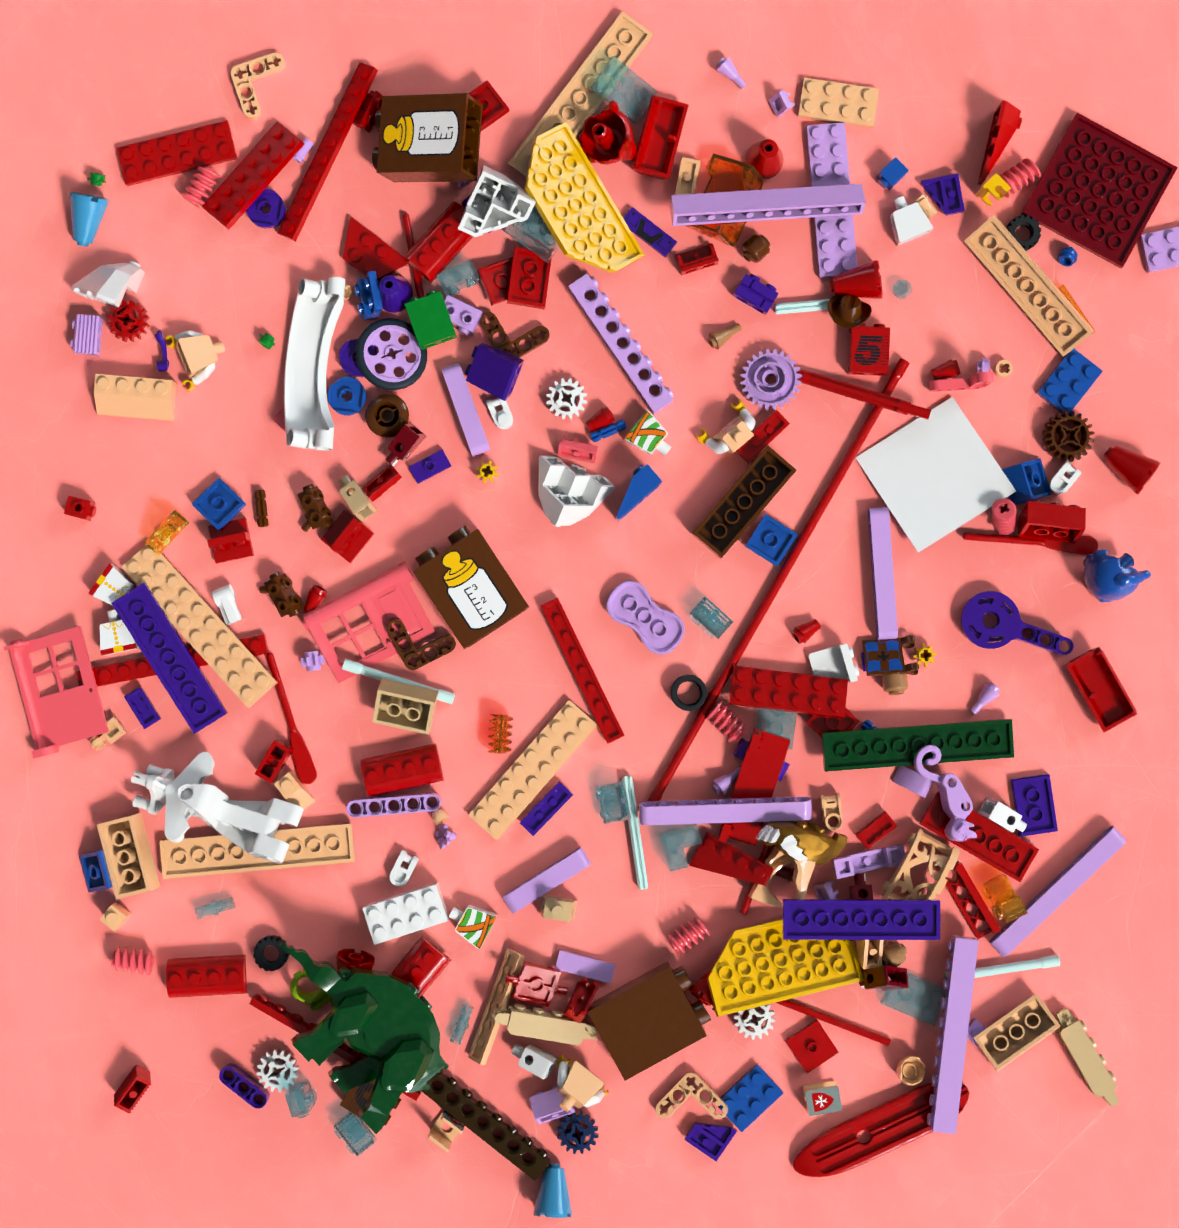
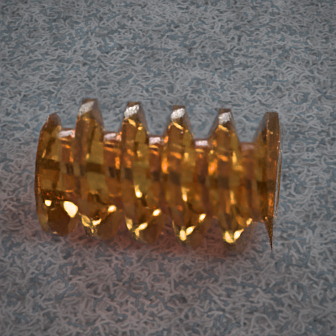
[487,714,513,754]

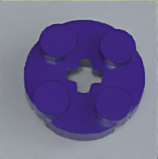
[246,189,286,229]
[339,338,377,378]

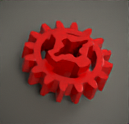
[107,300,150,342]

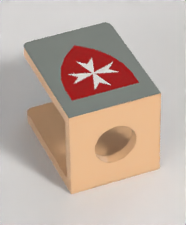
[802,1080,842,1116]
[428,1110,465,1152]

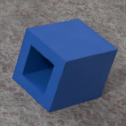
[877,157,909,191]

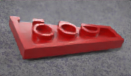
[689,832,774,886]

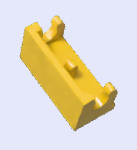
[975,173,1011,206]

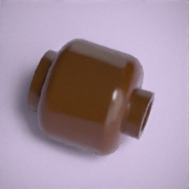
[742,234,770,263]

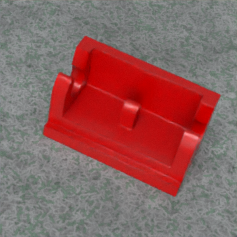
[675,243,719,276]
[563,977,600,1023]

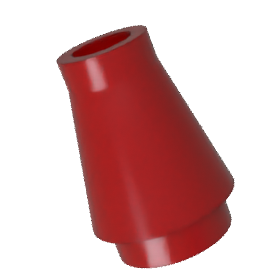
[931,359,961,380]
[586,406,615,432]
[303,585,327,613]
[791,619,821,644]

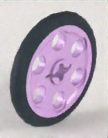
[356,318,427,390]

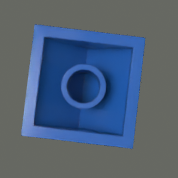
[79,849,113,893]

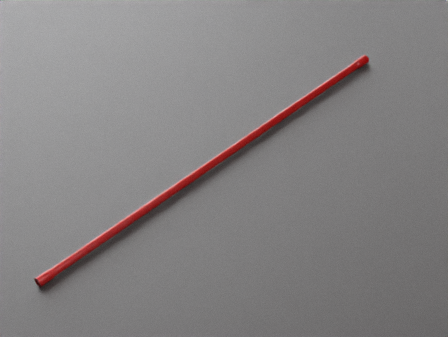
[646,358,910,802]

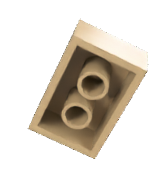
[372,678,439,735]

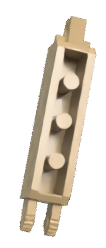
[492,1004,598,1046]
[1055,1007,1119,1106]

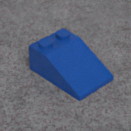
[616,464,663,522]

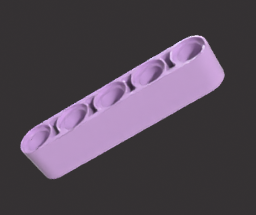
[441,363,490,457]
[346,793,442,818]
[502,847,592,914]

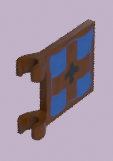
[862,635,919,676]

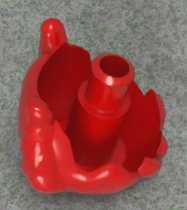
[579,101,637,165]

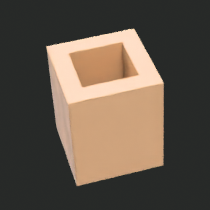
[99,902,132,932]

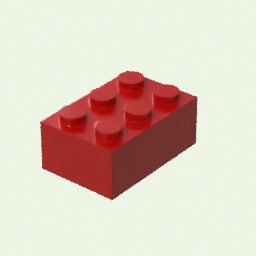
[1018,500,1086,544]

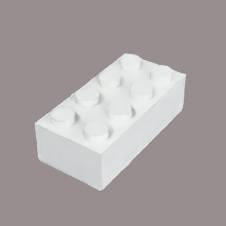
[362,882,449,945]

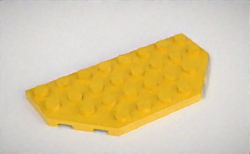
[525,122,645,273]
[707,919,864,1017]

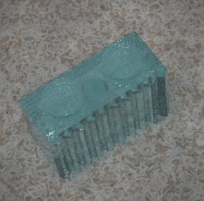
[689,596,733,639]
[595,780,631,824]
[333,1111,377,1157]

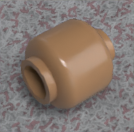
[882,674,908,695]
[882,940,907,967]

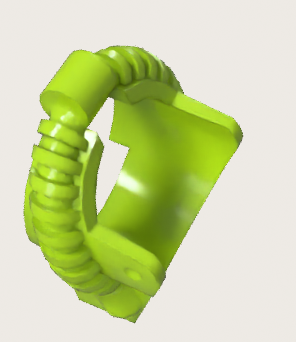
[290,970,331,1011]

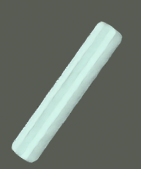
[775,299,830,314]

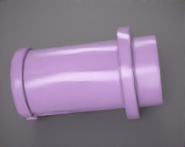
[293,137,314,163]

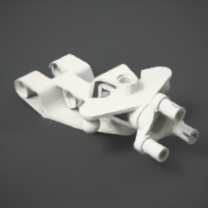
[131,752,304,864]

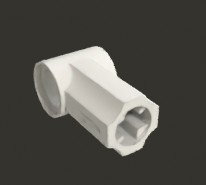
[211,584,242,625]

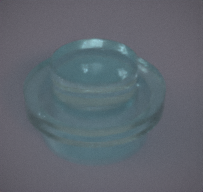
[893,279,912,299]

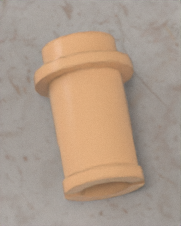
[915,194,938,219]

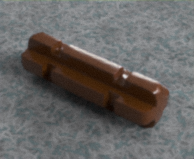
[254,490,269,527]

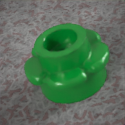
[87,172,107,187]
[257,333,275,350]

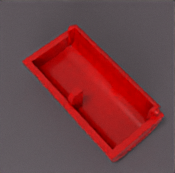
[632,95,689,180]
[402,201,474,283]
[1065,647,1137,733]
[361,743,444,797]
[390,935,452,997]
[166,954,247,998]

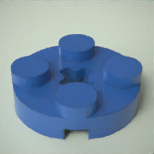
[328,377,367,416]

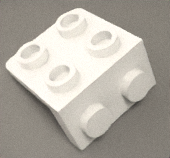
[808,643,860,683]

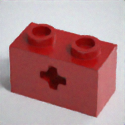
[254,739,293,783]

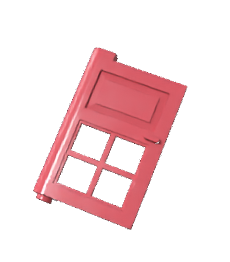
[301,561,436,683]
[4,626,109,759]

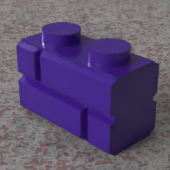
[733,274,779,316]

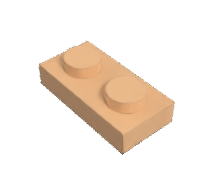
[675,157,701,195]

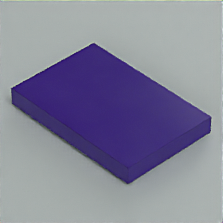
[1010,774,1058,837]

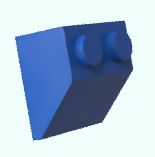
[1002,458,1052,505]

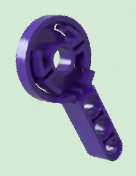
[961,591,1074,655]

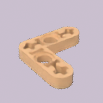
[231,53,286,120]
[656,1072,728,1119]

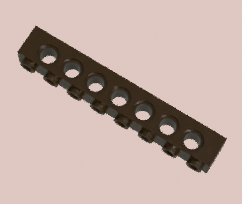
[422,1069,550,1181]

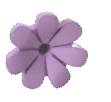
[435,824,456,849]

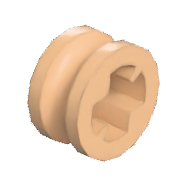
[994,360,1013,378]

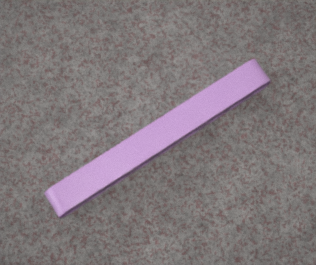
[639,797,812,825]
[989,826,1127,957]

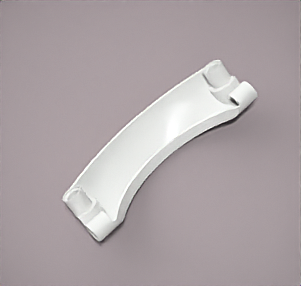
[284,277,346,451]

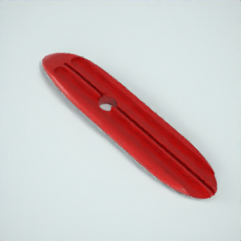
[793,1083,970,1177]

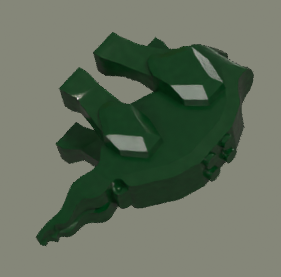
[279,941,449,1134]

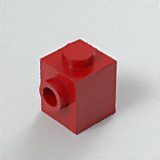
[64,495,96,521]

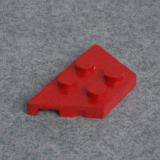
[343,217,410,281]

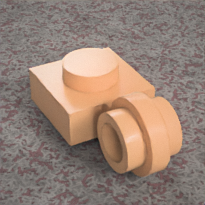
[90,717,127,751]

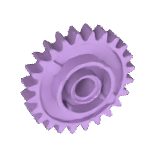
[740,349,802,411]

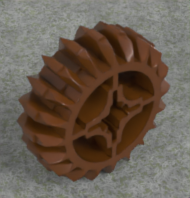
[1042,410,1095,462]

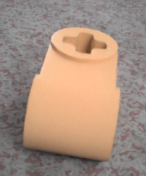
[820,793,842,831]

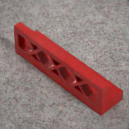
[945,861,1001,940]

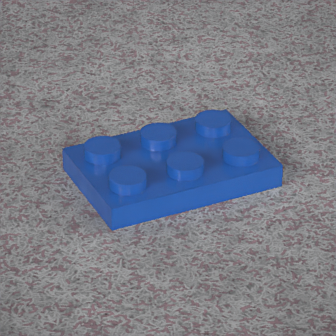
[1036,349,1103,414]
[718,1064,784,1132]

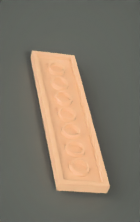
[964,215,1094,357]
[468,700,598,840]

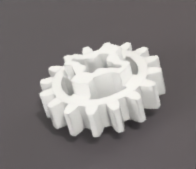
[546,378,587,420]
[733,1004,776,1040]
[256,1049,299,1092]

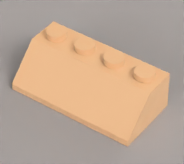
[94,374,177,421]
[97,813,161,899]
[973,993,1061,1072]

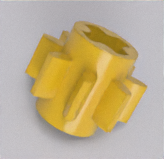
[476,460,499,484]
[912,643,937,667]

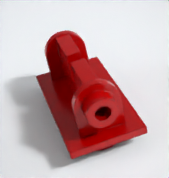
[354,90,382,133]

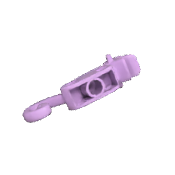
[914,745,977,842]

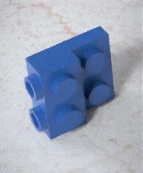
[353,271,383,321]

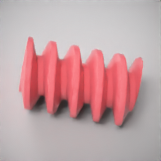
[999,158,1041,198]
[181,165,221,208]
[991,499,1017,535]
[707,700,748,742]
[668,917,711,956]
[111,946,154,976]

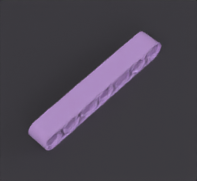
[868,507,898,640]

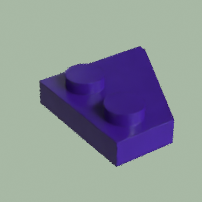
[921,173,965,216]
[684,1122,737,1162]

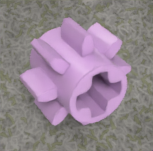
[300,651,325,672]

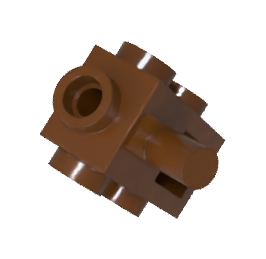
[297,484,333,532]
[259,572,303,618]

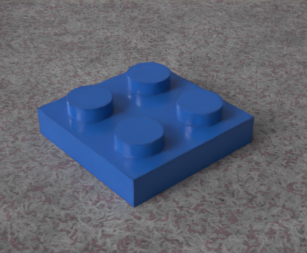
[192,478,246,531]
[744,514,798,567]

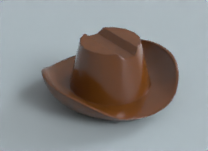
[828,295,872,328]
[365,394,409,438]

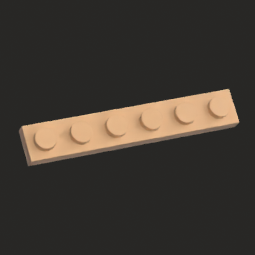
[468,948,525,1065]

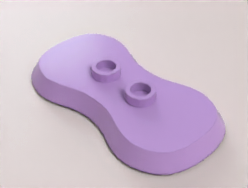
[606,580,685,655]

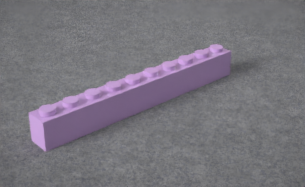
[670,184,866,226]
[927,935,979,1134]

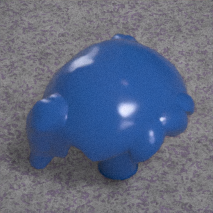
[1083,549,1151,603]

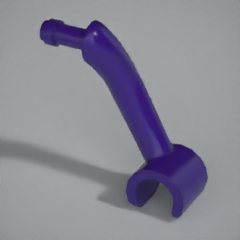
[155,330,169,372]

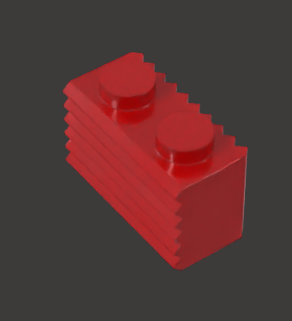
[114,1065,151,1113]

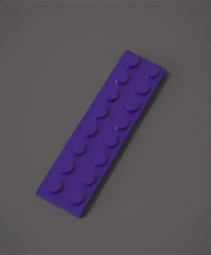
[111,582,228,734]
[783,899,940,940]

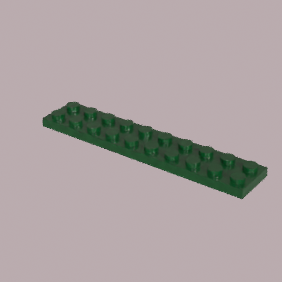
[821,719,1014,772]

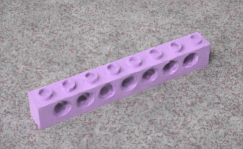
[568,273,674,415]

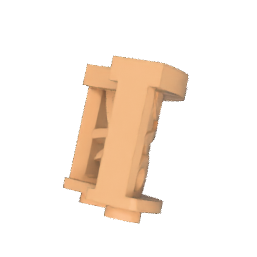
[881,828,961,900]

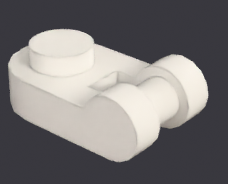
[486,398,514,430]
[1049,460,1082,495]
[390,850,419,887]

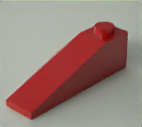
[978,100,1022,185]

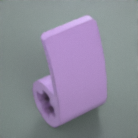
[892,766,934,798]

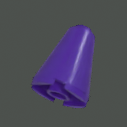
[378,274,413,313]

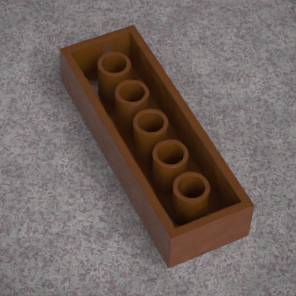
[691,445,797,559]

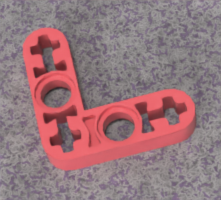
[930,372,994,392]

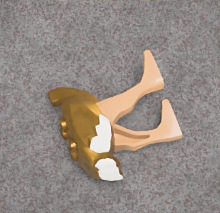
[748,821,848,908]

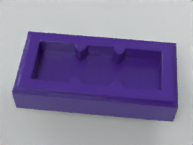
[409,449,452,484]
[124,686,162,729]

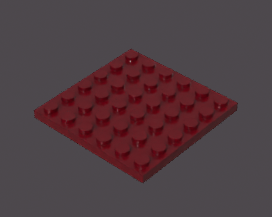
[1021,112,1178,269]

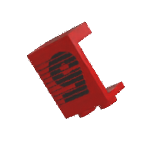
[848,323,890,376]

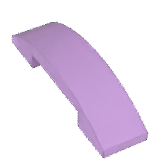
[832,844,905,879]

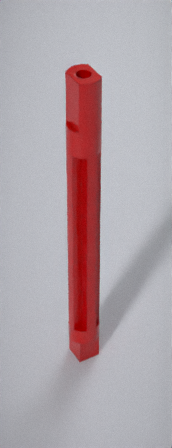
[797,370,931,420]

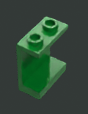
[405,290,457,351]

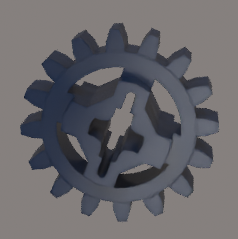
[557,1110,599,1154]

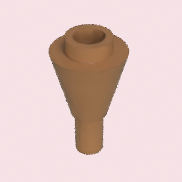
[707,323,742,350]

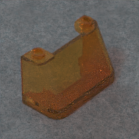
[684,153,763,247]

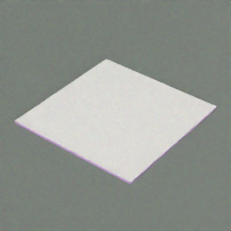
[855,397,1016,553]

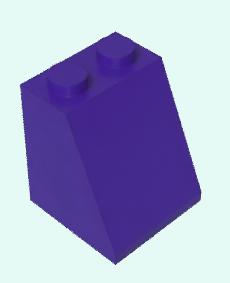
[465,343,524,401]

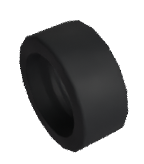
[670,675,707,711]

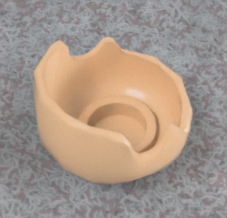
[896,1056,926,1086]

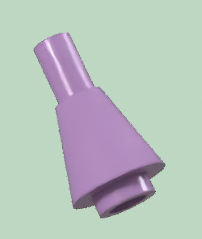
[716,57,747,89]
[970,682,1001,714]
[712,766,741,796]

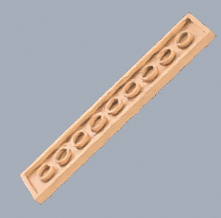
[508,11,653,178]
[122,542,278,708]
[159,823,355,879]

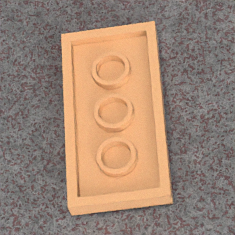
[798,78,879,128]

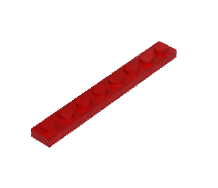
[541,598,625,744]

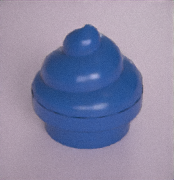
[1058,247,1078,267]

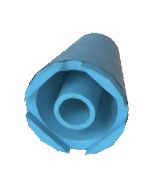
[69,192,109,247]
[533,1164,572,1218]

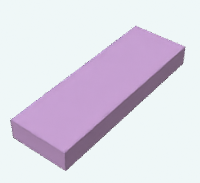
[555,950,615,984]

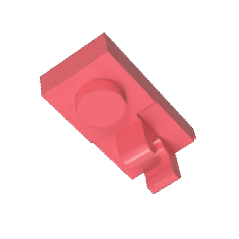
[557,435,598,463]

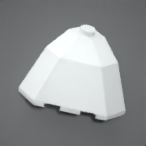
[458,165,536,237]
[70,261,145,307]
[538,456,615,527]

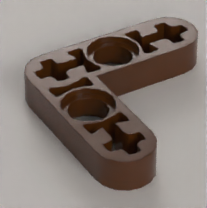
[480,312,550,358]
[387,618,456,670]

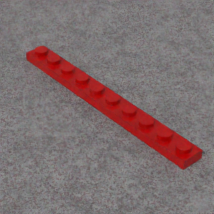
[277,62,378,242]
[76,634,269,687]
[249,993,421,1101]

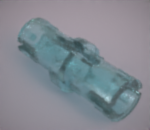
[195,896,236,920]
[449,1004,474,1045]

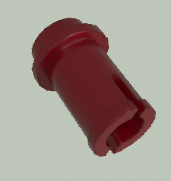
[774,866,794,883]

